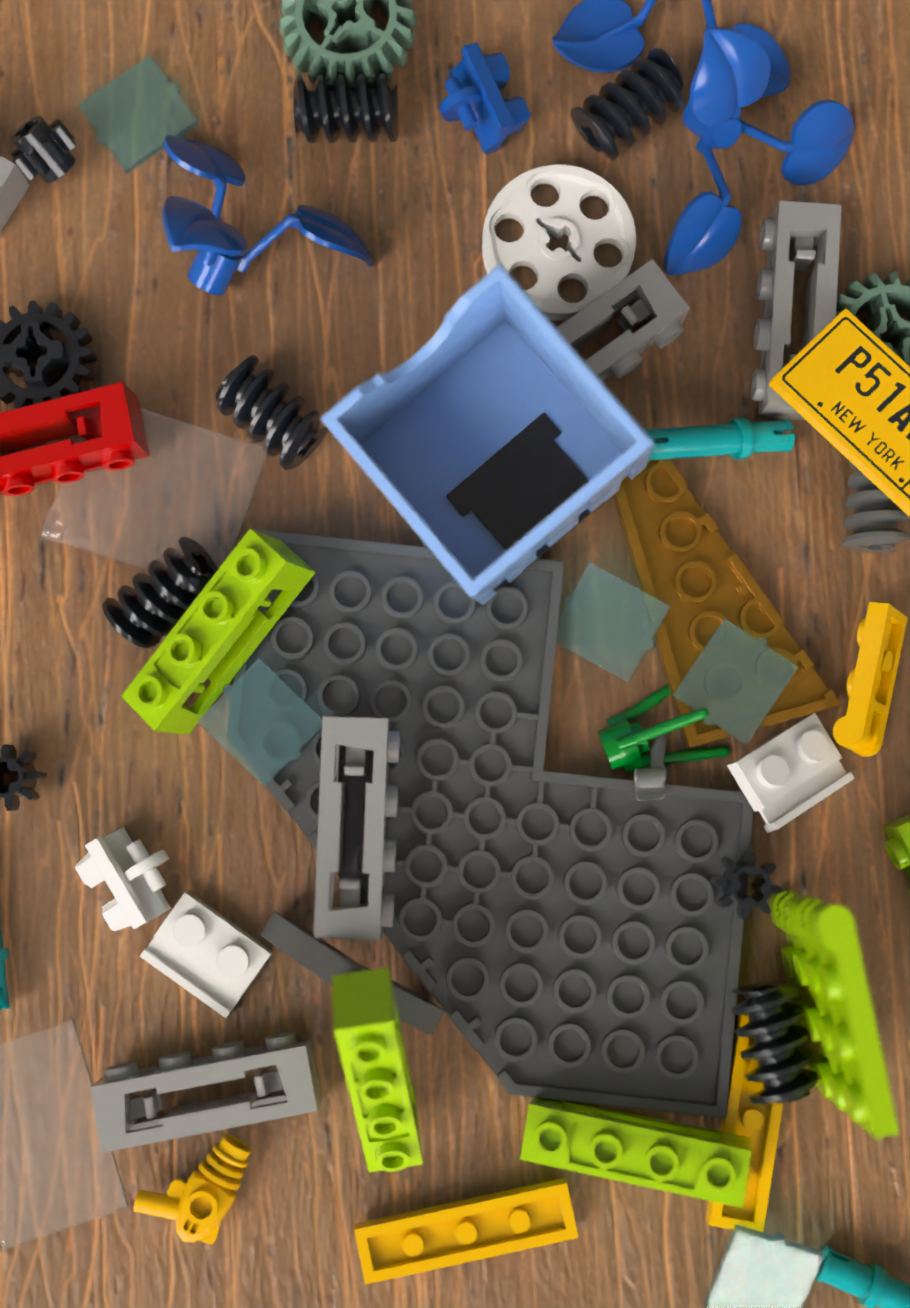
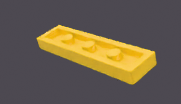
[706,1015,796,1235]
[354,1177,579,1285]

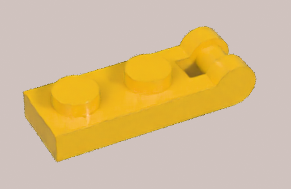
[833,602,908,757]

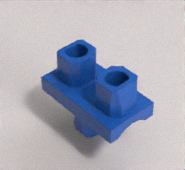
[439,43,530,154]

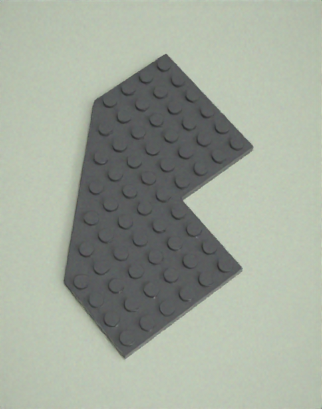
[227,529,754,1118]

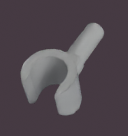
[634,735,667,801]

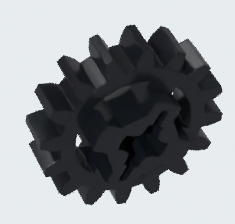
[0,300,98,409]

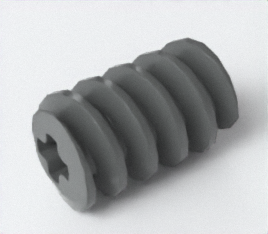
[841,460,910,553]

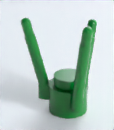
[597,684,730,773]

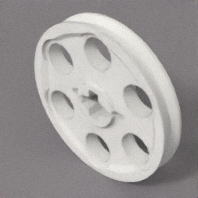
[482,164,636,321]

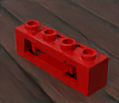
[0,381,150,496]

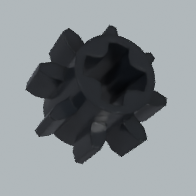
[11,116,76,183]
[0,744,47,811]
[710,851,783,920]

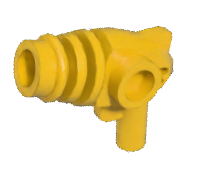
[133,1134,252,1244]

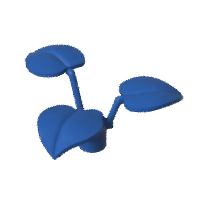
[552,0,791,99]
[663,27,855,275]
[162,135,373,295]

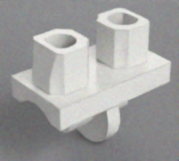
[75,827,171,931]

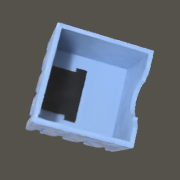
[320,264,654,605]

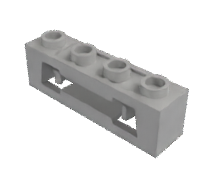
[751,200,842,421]
[556,259,690,381]
[313,716,400,940]
[90,1031,322,1153]

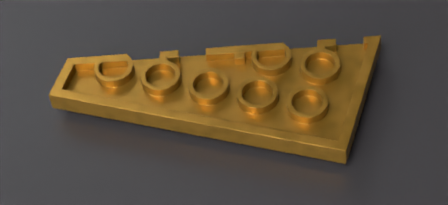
[613,459,842,748]

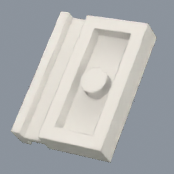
[727,713,855,833]
[140,891,273,1018]

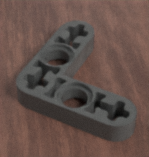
[260,911,445,1035]

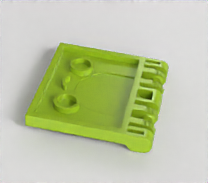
[769,889,899,1139]

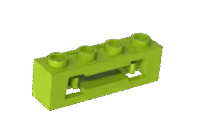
[121,528,316,735]
[332,967,423,1172]
[520,1097,752,1208]

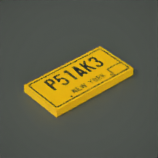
[769,308,910,517]

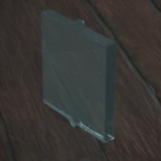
[78,56,199,174]
[556,562,671,682]
[672,618,798,745]
[198,659,322,786]
[704,1224,823,1308]

